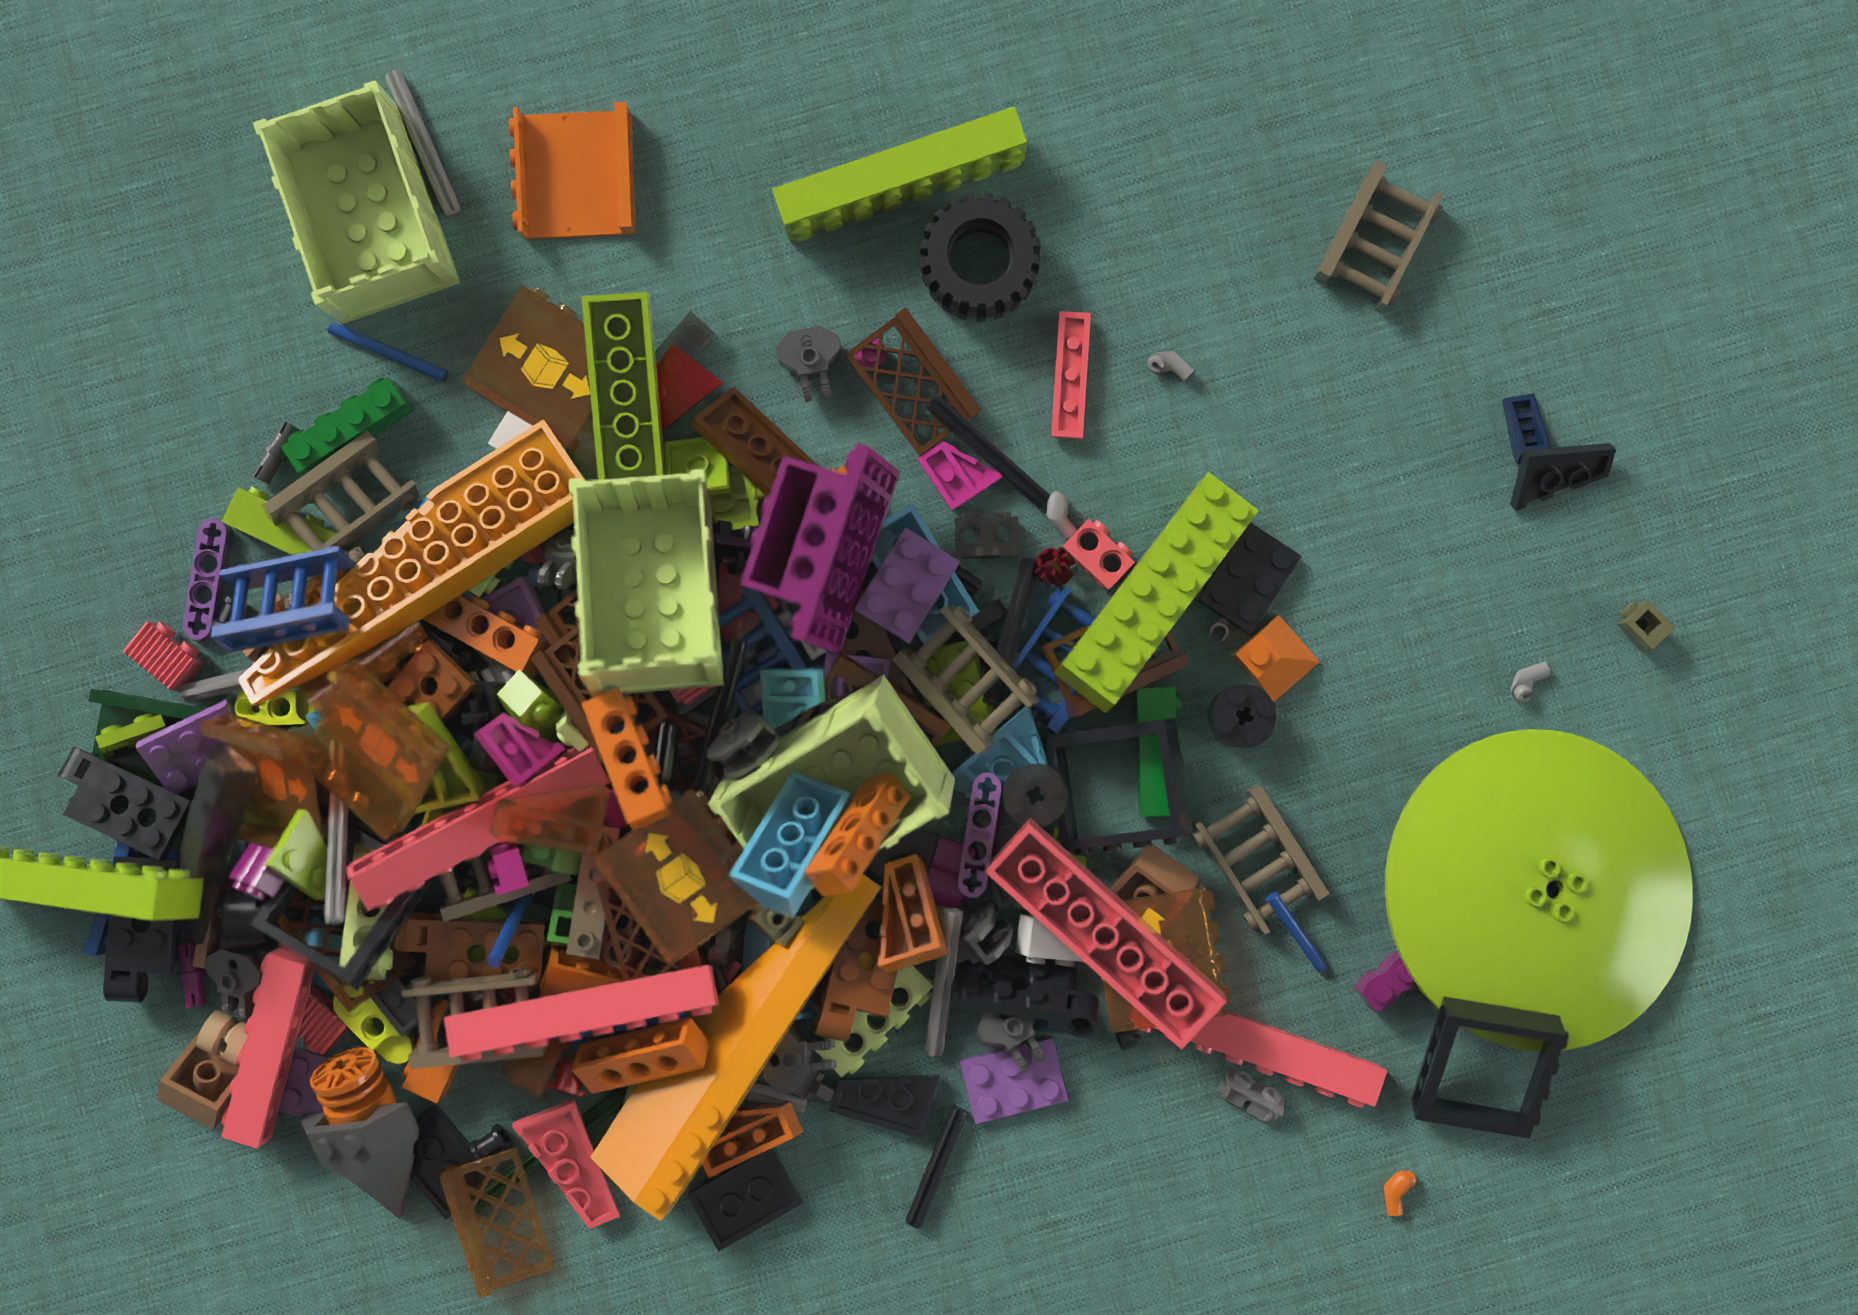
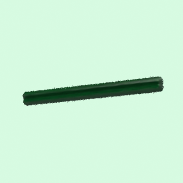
[466,1089,625,1215]

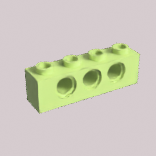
[339,844,393,980]
[815,965,933,1077]

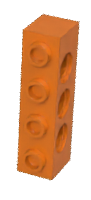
[422,594,550,677]
[581,688,673,830]
[804,773,911,896]
[572,1018,709,1094]

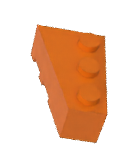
[878,854,949,974]
[540,945,646,998]
[702,1102,803,1178]

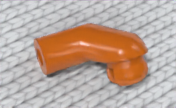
[1384,1170,1416,1216]

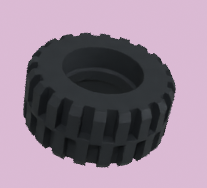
[920,193,1041,322]

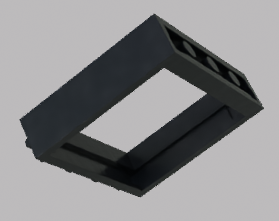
[1045,718,1193,855]
[251,817,435,991]
[1411,996,1568,1139]

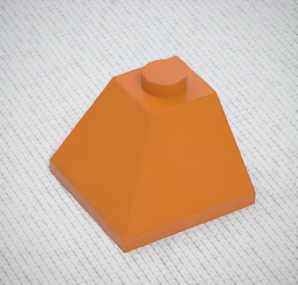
[1231,615,1320,702]

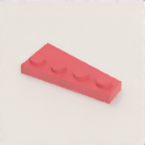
[512,1098,620,1229]

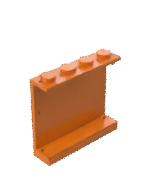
[509,102,636,240]

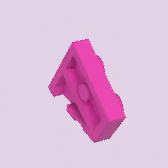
[917,441,1002,511]
[474,713,566,787]

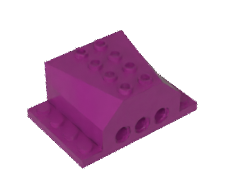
[740,442,900,655]

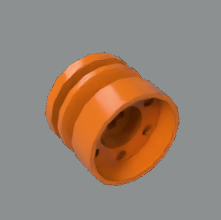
[310,1047,396,1125]

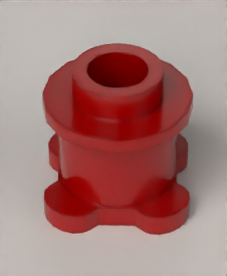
[547,1057,585,1097]

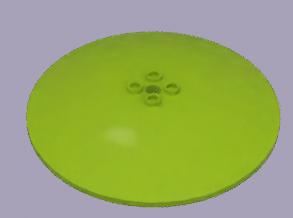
[1385,729,1693,1052]

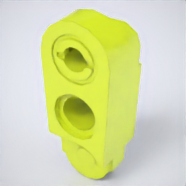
[235,690,320,726]
[333,984,416,1064]

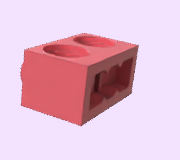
[1062,519,1135,592]

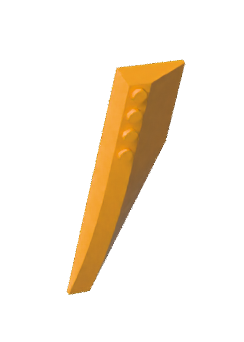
[238,419,585,706]
[590,874,882,1221]

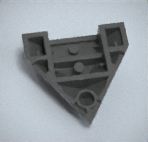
[300,1102,419,1219]

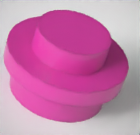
[856,339,887,368]

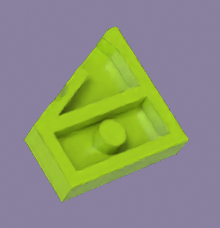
[95,713,166,760]
[265,810,328,900]

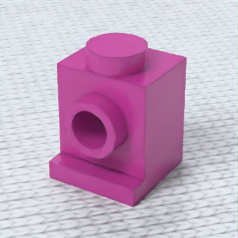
[487,841,529,896]

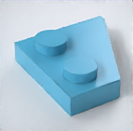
[760,668,825,729]

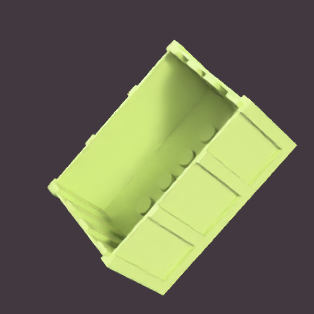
[253,80,460,324]
[569,469,724,696]
[708,675,955,890]

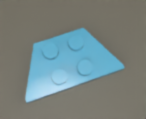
[950,706,1050,808]

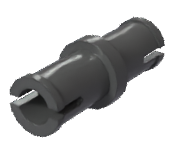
[251,420,299,485]

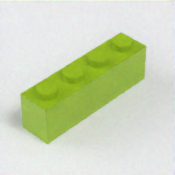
[221,486,361,577]

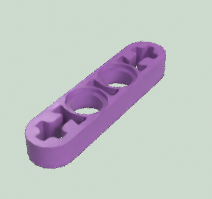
[183,518,232,641]
[958,773,1001,897]

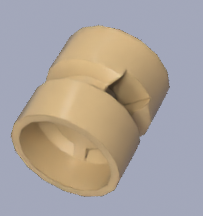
[196,1009,247,1067]

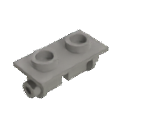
[1217,1067,1284,1123]

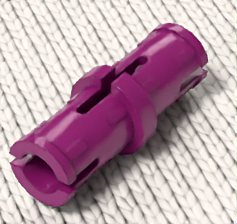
[177,940,207,1008]

